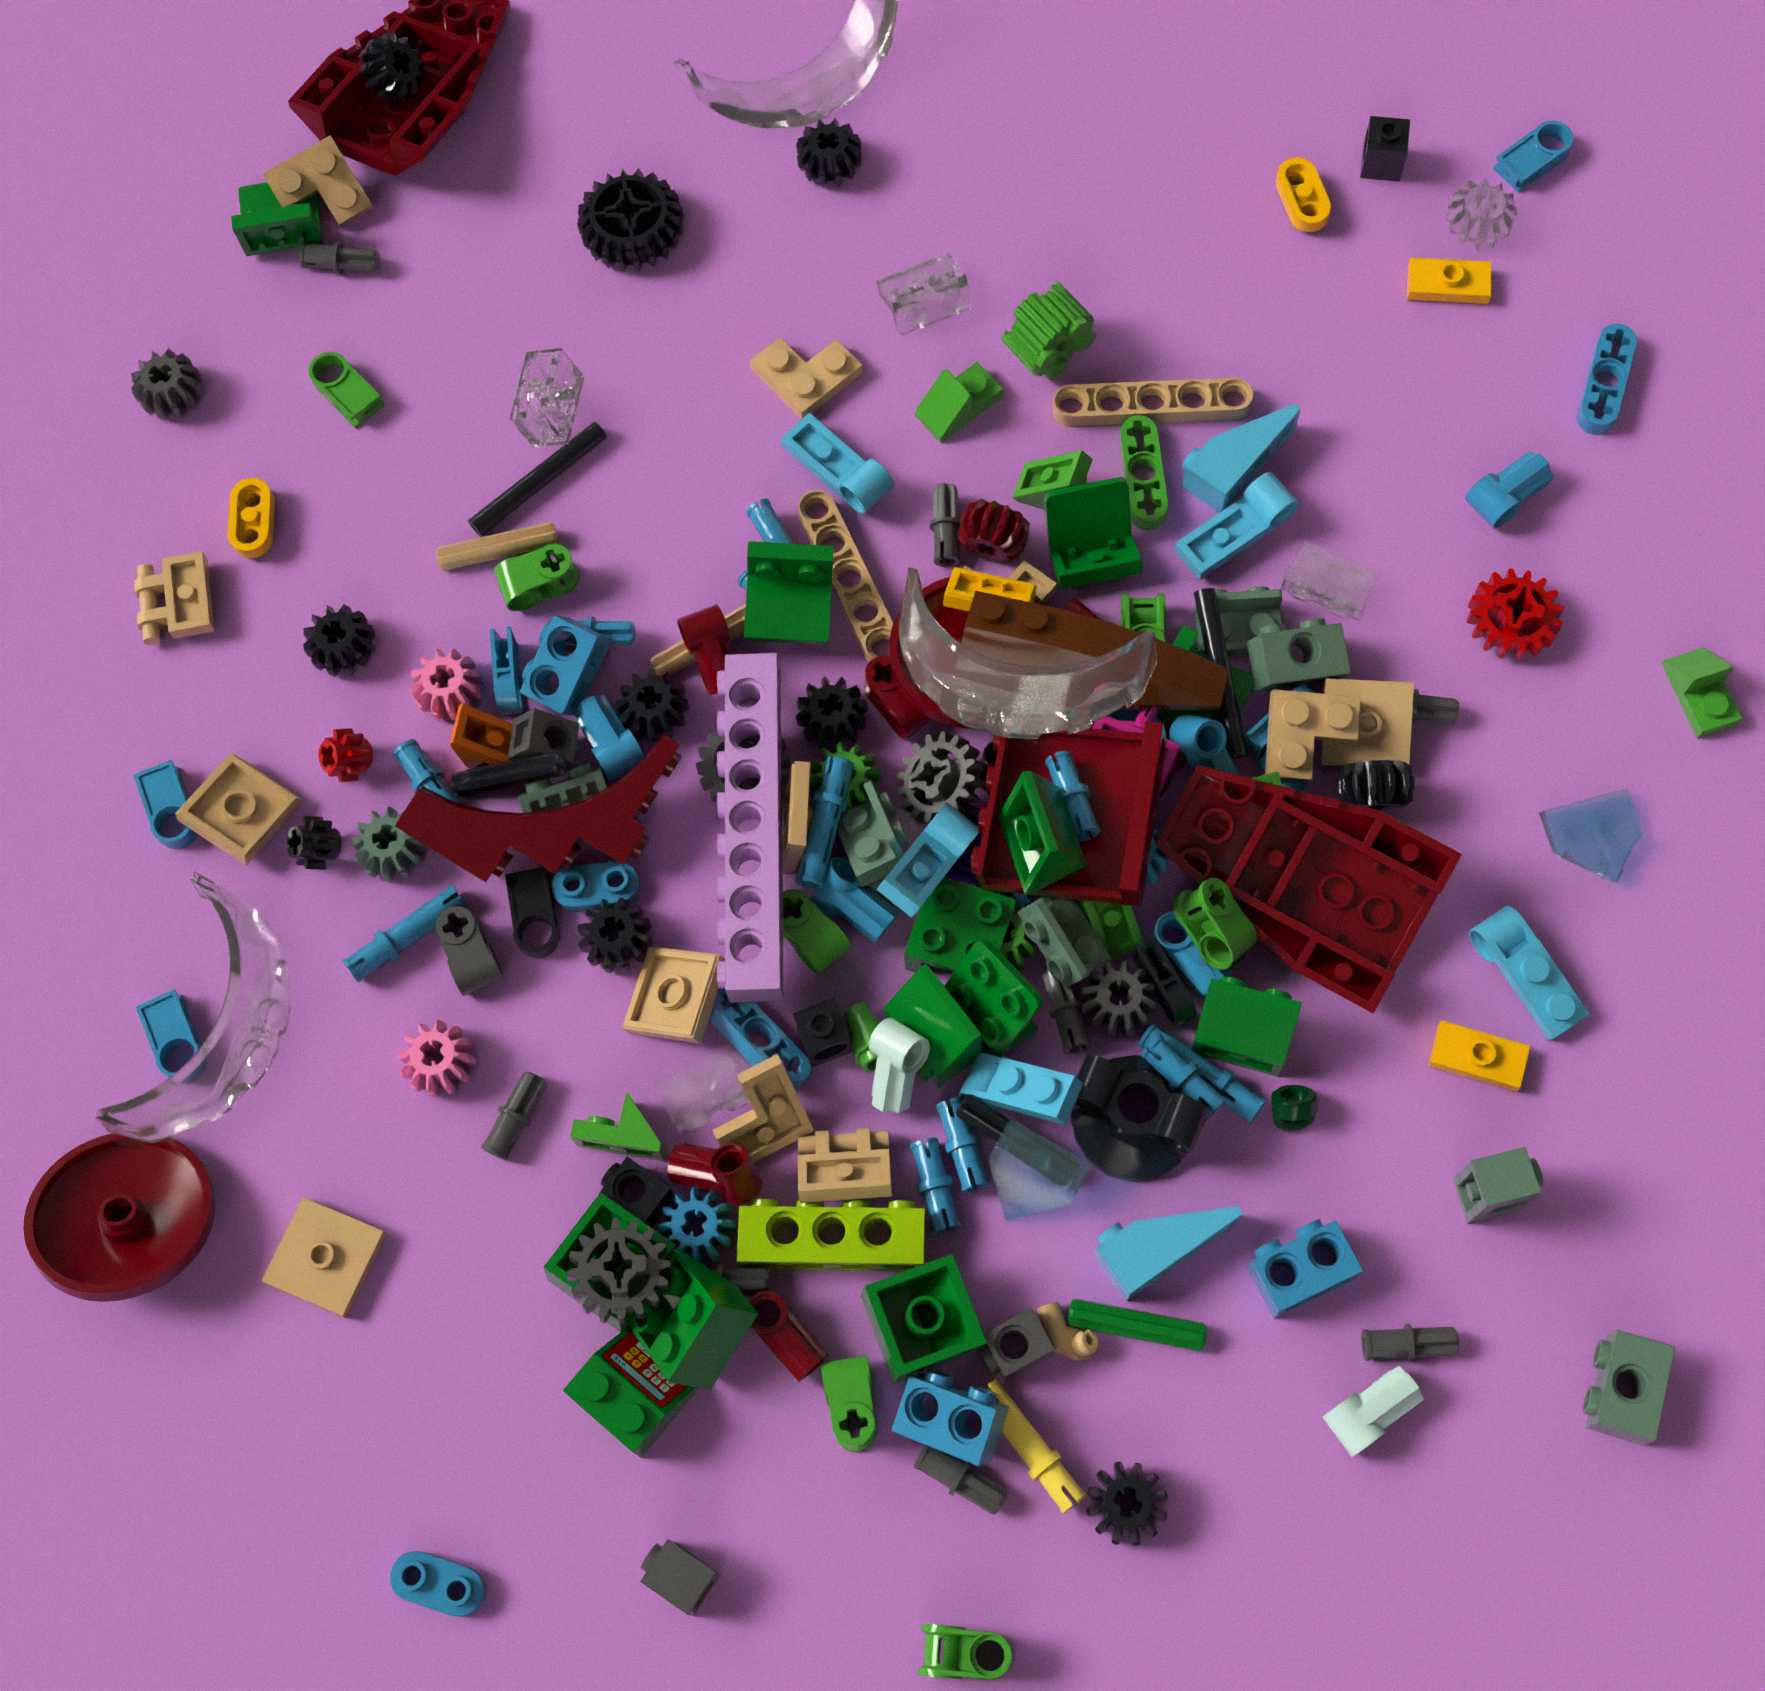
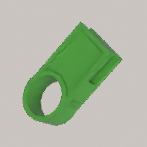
[309,352,385,429]

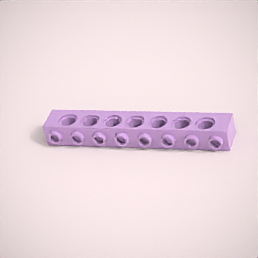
[717,653,784,1003]

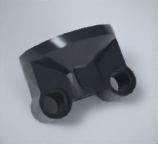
[1071,1054,1210,1182]

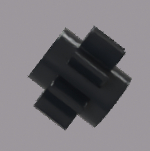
[286,816,342,870]

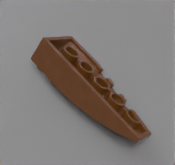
[953,591,1229,710]

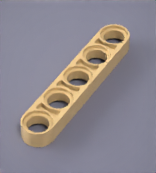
[1052,378,1254,427]
[798,490,893,663]

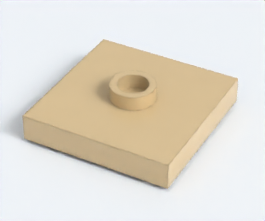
[1320,679,1414,766]
[175,752,301,866]
[782,761,813,874]
[622,946,725,1044]
[261,1197,387,1319]

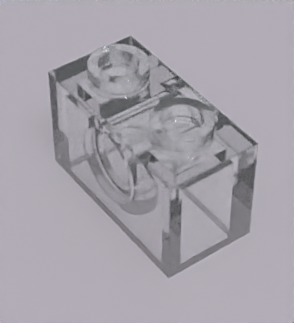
[509,348,584,448]

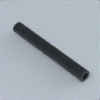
[468,421,607,537]
[1194,588,1248,759]

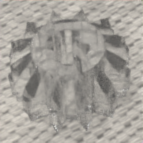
[1446,178,1517,250]

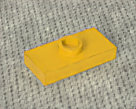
[1407,257,1491,304]
[943,567,1037,611]
[1428,1020,1530,1092]

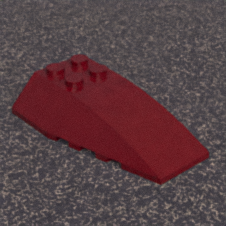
[288,0,510,176]
[1155,765,1462,1013]

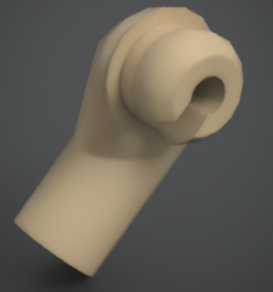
[1037,1302,1099,1361]

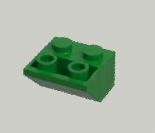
[1192,977,1302,1077]
[628,1249,758,1390]

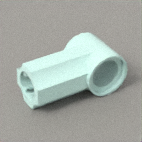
[869,1017,930,1113]
[1322,1366,1424,1457]

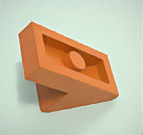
[449,703,513,769]

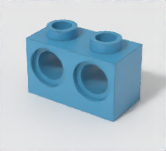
[519,615,612,715]
[1247,1219,1363,1318]
[891,1369,1009,1466]

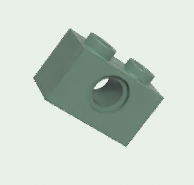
[1246,618,1351,692]
[1453,1147,1543,1224]
[1583,1330,1675,1446]

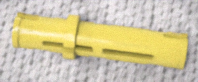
[987,1379,1087,1514]

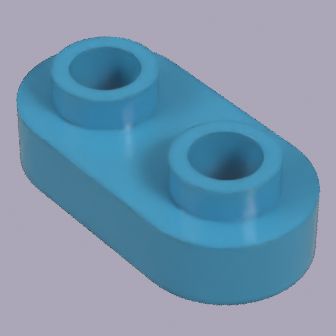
[552,861,641,912]
[390,1551,486,1617]

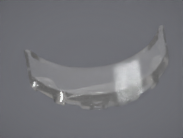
[673,0,898,129]
[899,567,1157,739]
[95,871,291,1143]

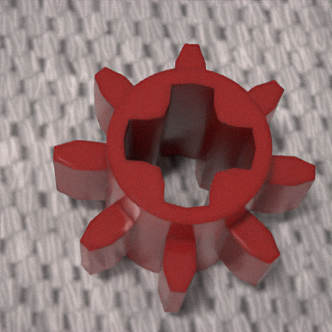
[318,728,373,782]

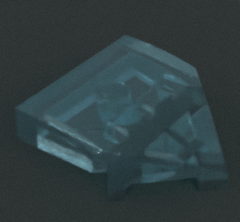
[1539,788,1644,883]
[988,1118,1093,1220]

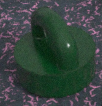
[1271,1085,1318,1131]

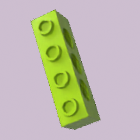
[737,1199,926,1271]

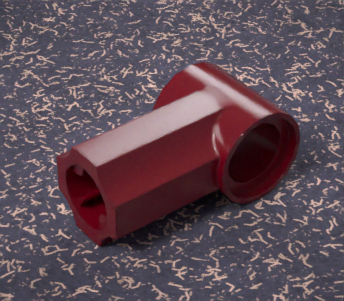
[677,604,733,696]
[667,1143,762,1205]
[749,1291,829,1383]

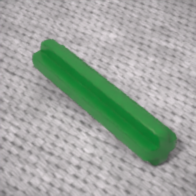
[1068,1299,1207,1351]

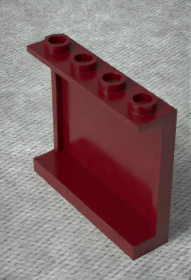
[971,710,1167,907]

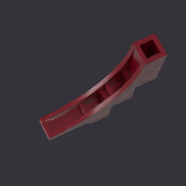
[395,733,682,883]

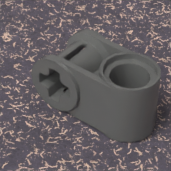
[436,906,504,996]

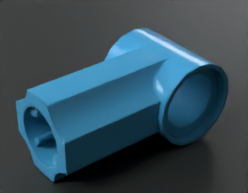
[1465,451,1554,529]
[572,694,645,783]
[1169,714,1238,775]
[808,857,899,943]
[1154,911,1233,1000]

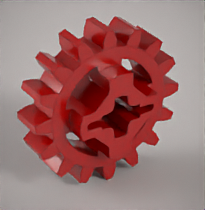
[1466,568,1564,661]

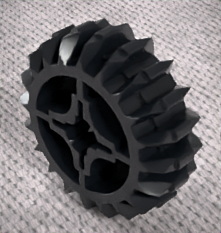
[577,168,684,272]

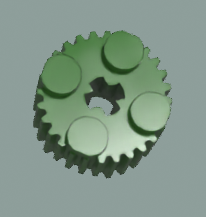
[1001,282,1097,380]

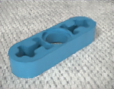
[1577,324,1637,435]
[709,988,811,1092]

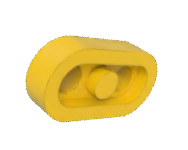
[1276,157,1331,232]
[228,478,275,558]

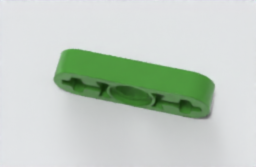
[1119,415,1168,531]

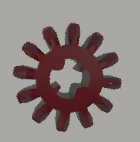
[958,499,1030,563]

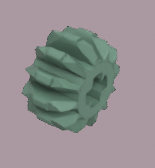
[351,806,428,882]

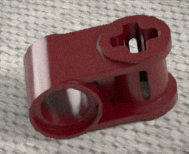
[864,655,932,740]

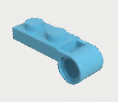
[780,413,895,514]
[1174,472,1299,581]
[876,802,979,918]
[1469,905,1590,1040]
[959,1053,1083,1125]

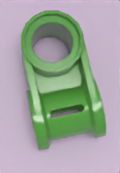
[494,543,580,612]
[1121,593,1166,642]
[1173,878,1257,970]
[783,889,852,975]
[821,1355,877,1452]
[918,1624,1014,1679]

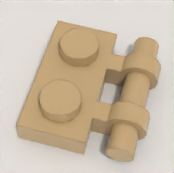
[134,551,215,645]
[798,1127,892,1203]

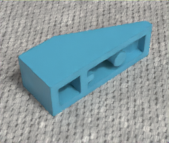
[1182,404,1301,513]
[1094,1206,1243,1301]

